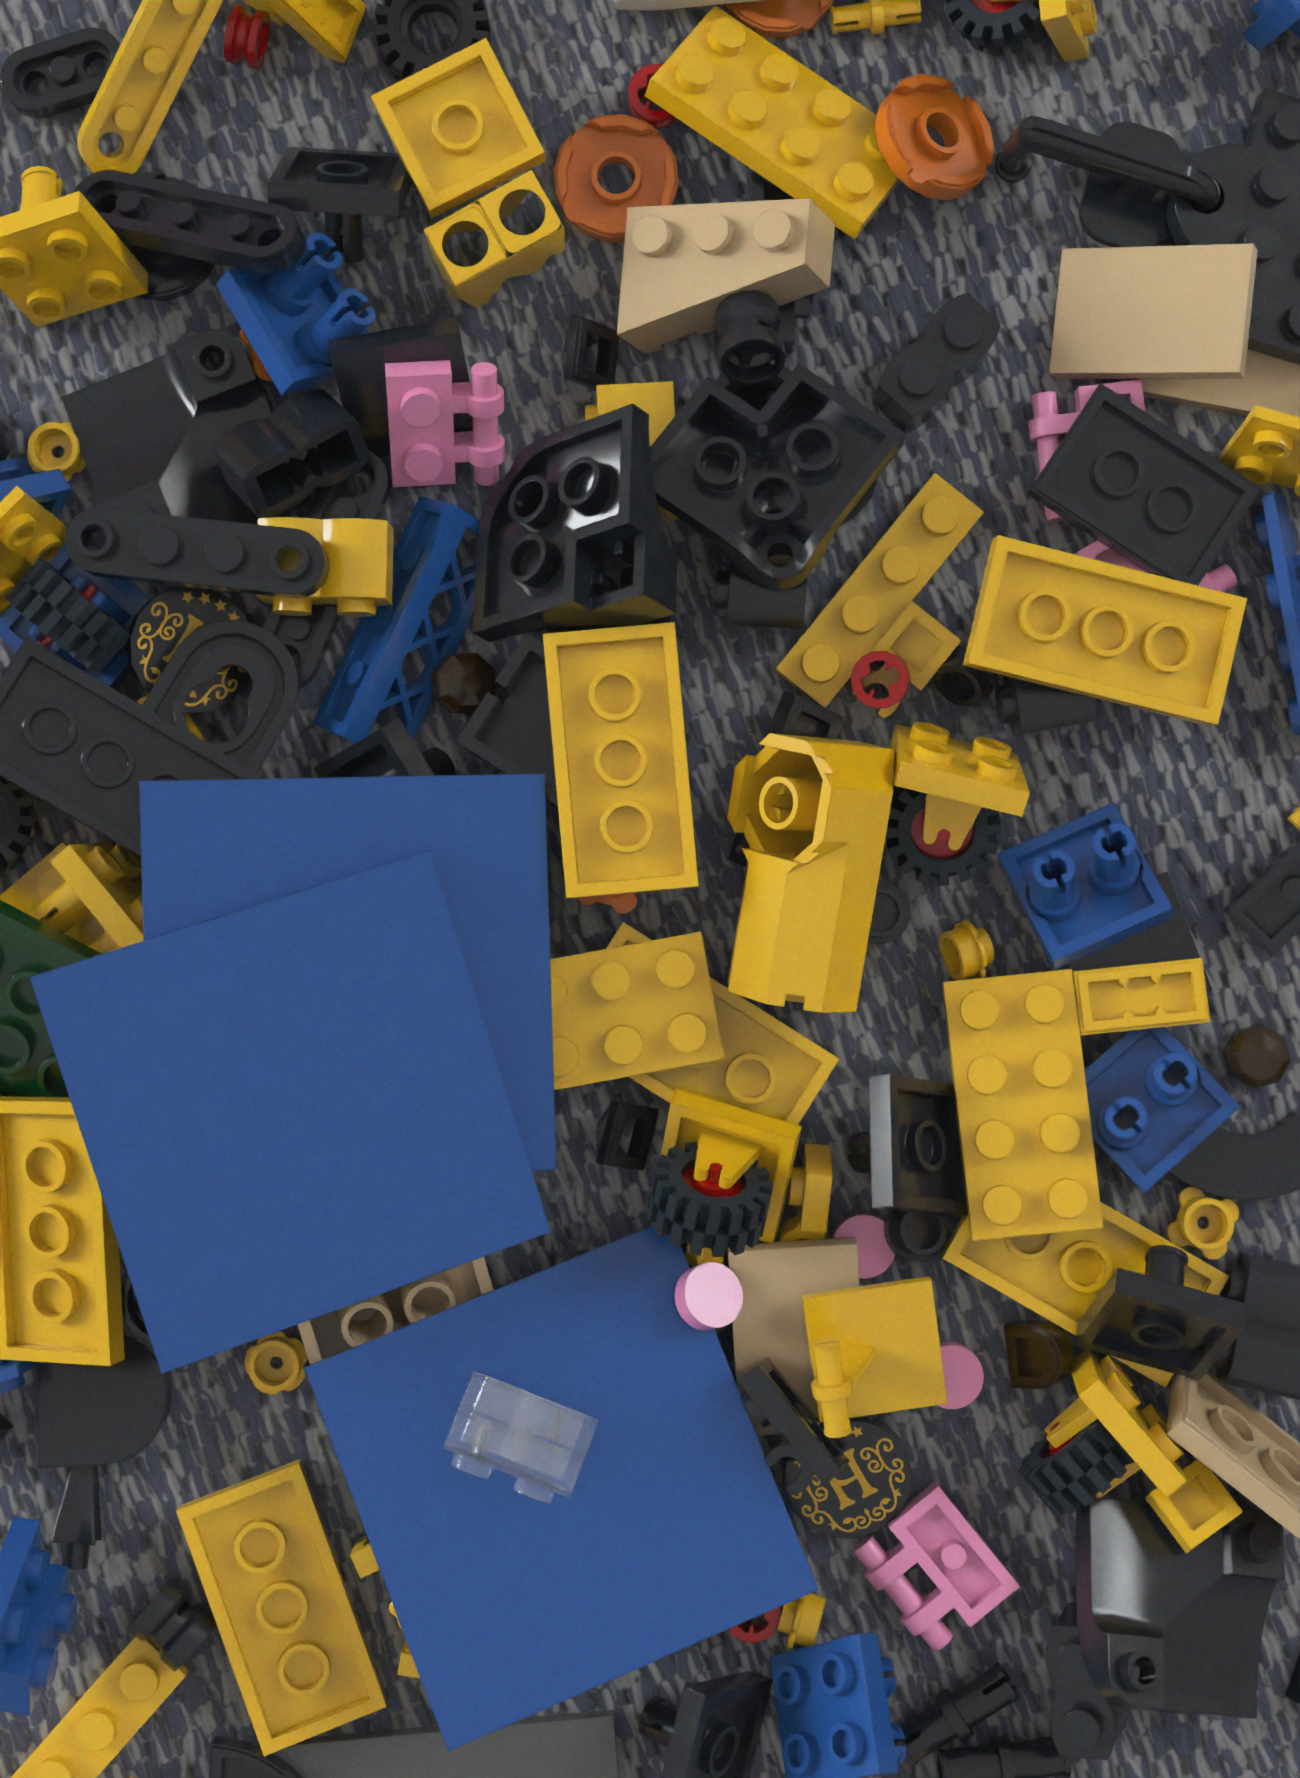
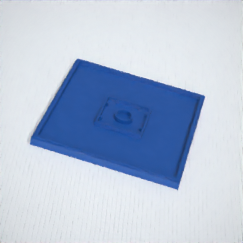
[139,774,556,1171]
[30,850,551,1374]
[304,1225,819,1752]

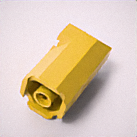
[727,733,895,1013]

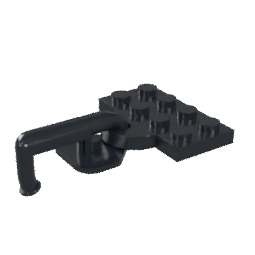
[995,88,1300,365]

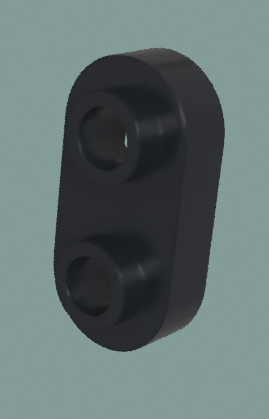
[0,28,120,119]

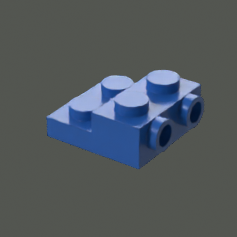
[0,1517,77,1716]

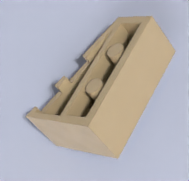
[617,198,835,354]

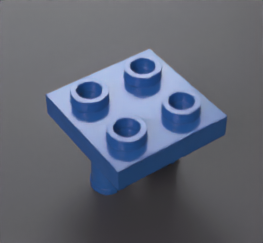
[216,233,376,395]
[998,802,1173,970]
[1084,1027,1240,1194]
[770,1633,907,1778]

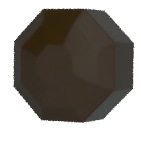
[431,653,496,713]
[1222,1024,1291,1088]

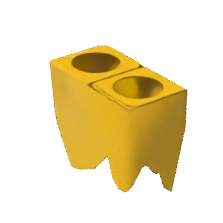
[424,170,566,308]

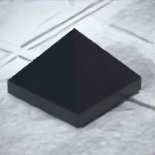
[561,315,619,391]
[596,1100,659,1170]

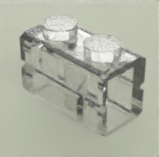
[443,1370,599,1504]

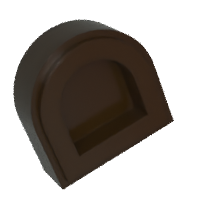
[1003,1320,1074,1389]

